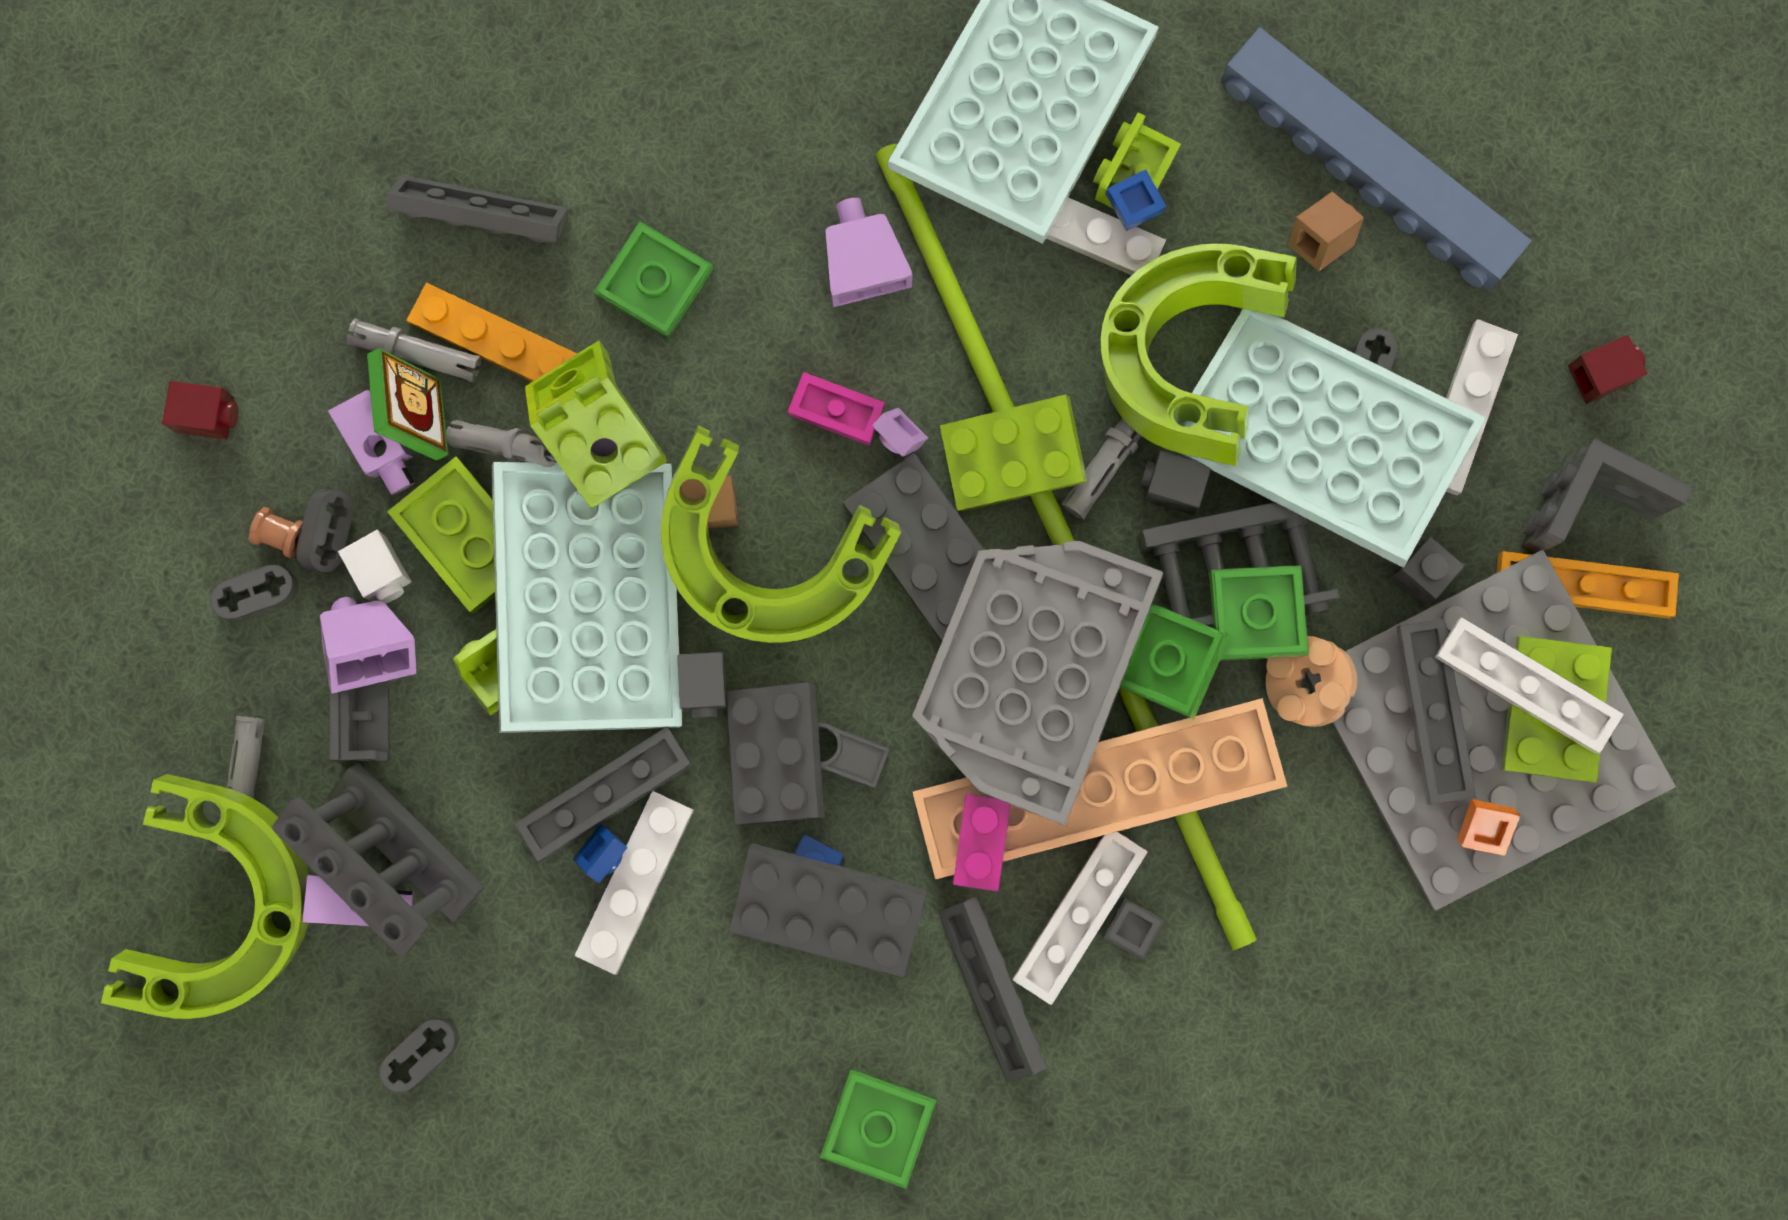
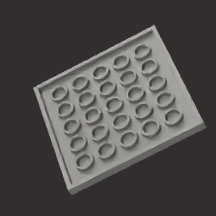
[1305,550,1676,911]

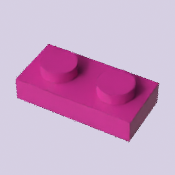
[788,372,885,446]
[953,794,1011,891]

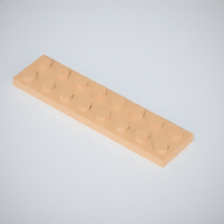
[912,698,1288,879]

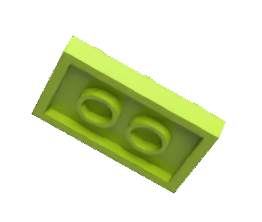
[940,394,1087,512]
[387,456,495,614]
[1501,636,1612,783]

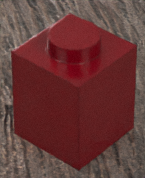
[1568,335,1648,404]
[162,381,238,440]

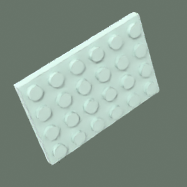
[888,0,1159,244]
[1179,309,1486,568]
[492,462,682,733]

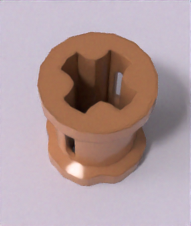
[248,507,303,559]

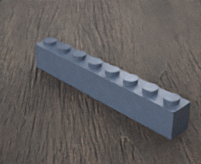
[1221,27,1532,291]

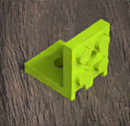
[525,340,667,509]

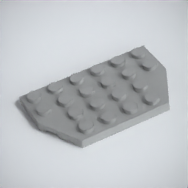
[912,541,1163,827]

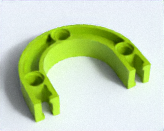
[1100,244,1297,466]
[661,425,901,643]
[101,774,310,1019]

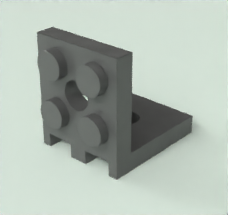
[1521,438,1692,554]

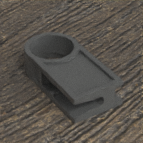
[818,722,890,789]

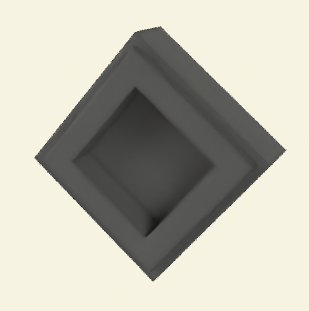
[1102,898,1165,960]

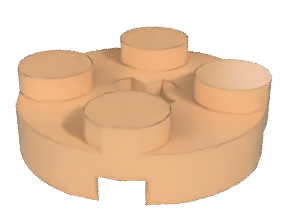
[1266,636,1357,727]

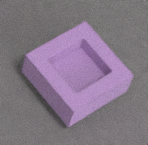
[872,408,928,457]

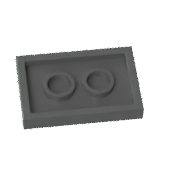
[726,682,825,825]

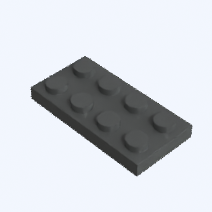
[843,453,984,642]
[729,843,927,977]

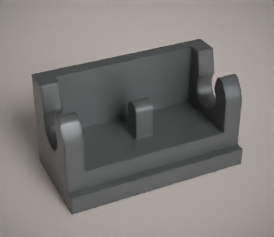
[330,680,390,763]

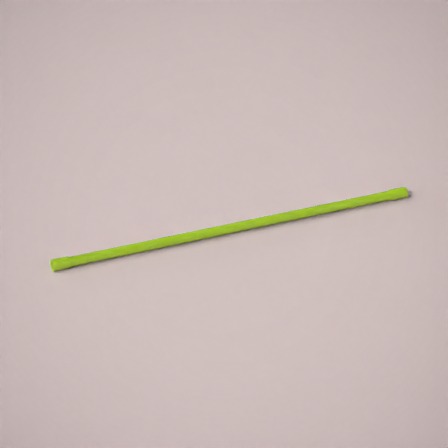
[875,144,1257,950]

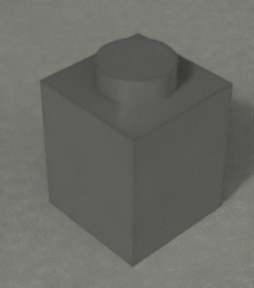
[1139,451,1211,515]
[1390,536,1464,606]
[677,652,727,719]

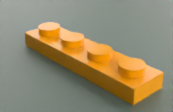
[406,282,577,382]
[1496,551,1679,619]

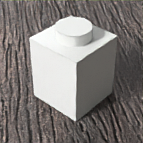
[338,530,412,604]

